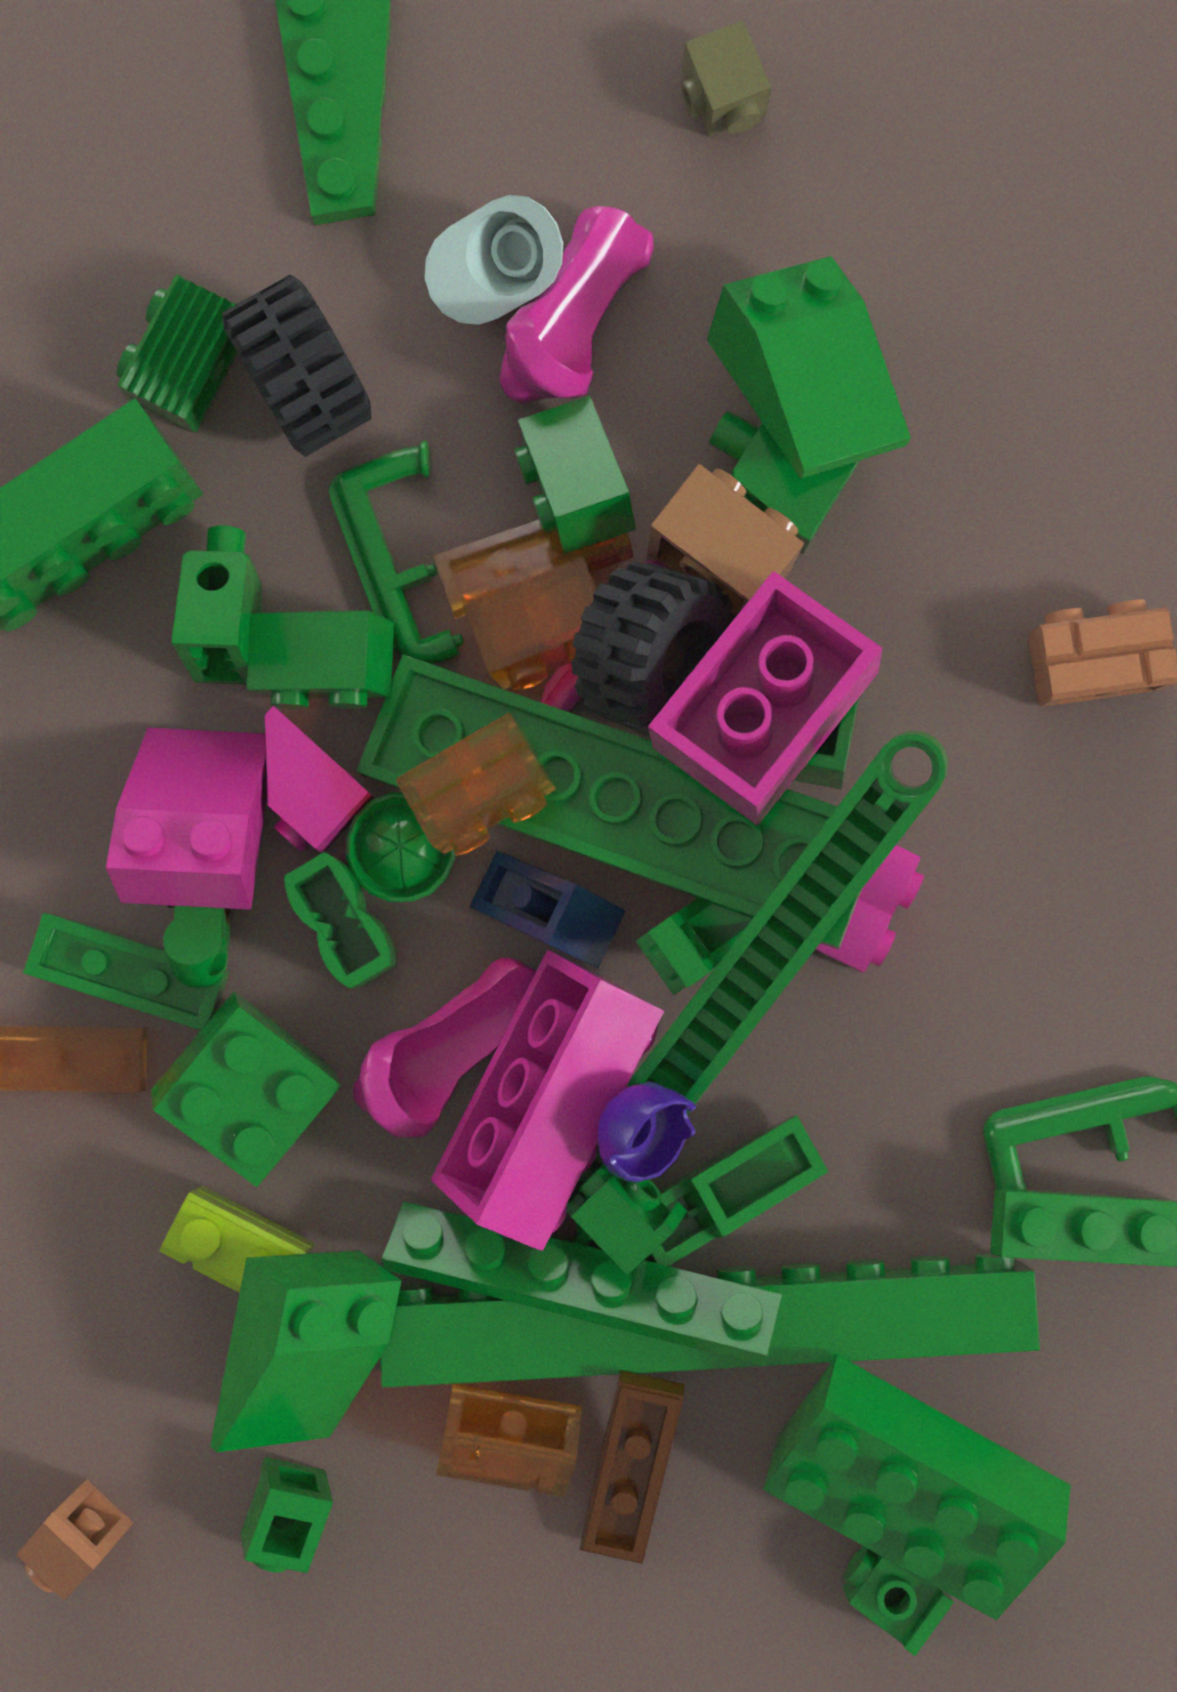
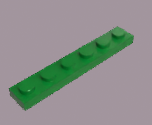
[382,1201,782,1366]

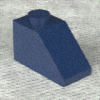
[470,850,626,968]

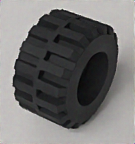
[222,274,372,457]
[571,562,736,735]

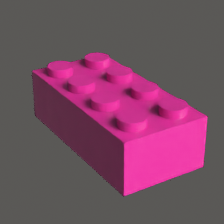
[430,949,664,1251]

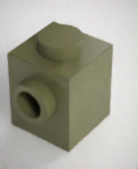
[681,20,771,137]

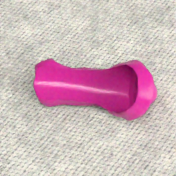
[499,206,654,404]
[353,958,536,1137]

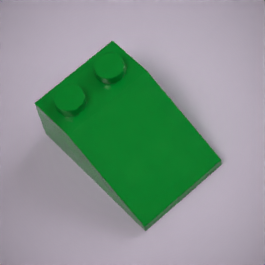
[706,256,911,479]
[210,1250,401,1453]

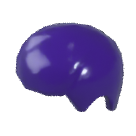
[597,1081,697,1183]

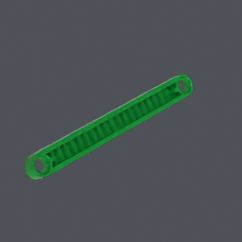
[550,731,948,1246]

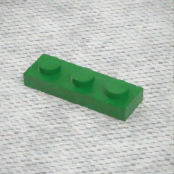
[23,912,230,1031]
[990,1188,1177,1267]

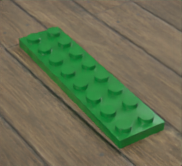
[356,654,862,950]

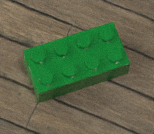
[0,398,204,631]
[763,1354,1071,1620]

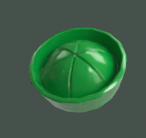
[346,792,456,902]

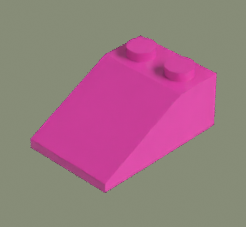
[106,728,267,910]

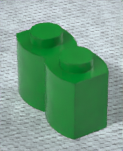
[284,852,398,989]

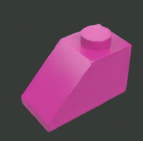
[265,706,375,853]

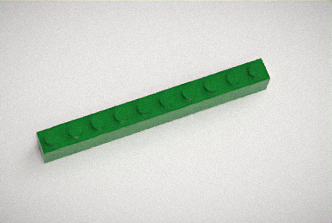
[380,1252,1040,1388]

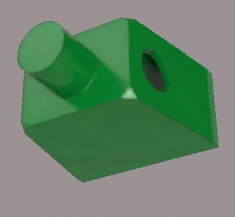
[708,410,859,554]
[171,525,262,685]

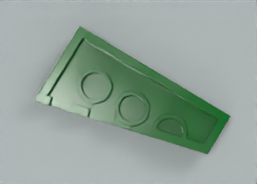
[275,0,391,225]

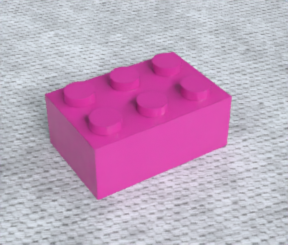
[648,571,883,826]

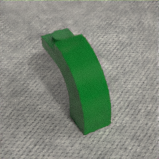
[636,898,752,996]

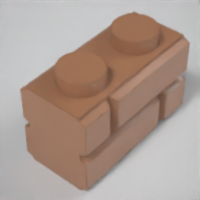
[1028,599,1177,707]

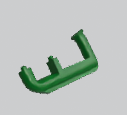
[329,440,464,664]
[983,1076,1177,1190]

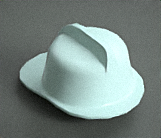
[425,195,563,325]

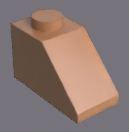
[16,1479,133,1600]

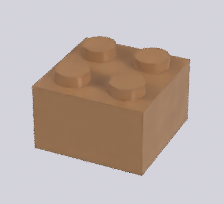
[647,464,804,616]

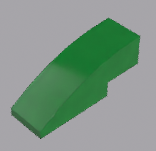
[644,1115,829,1266]

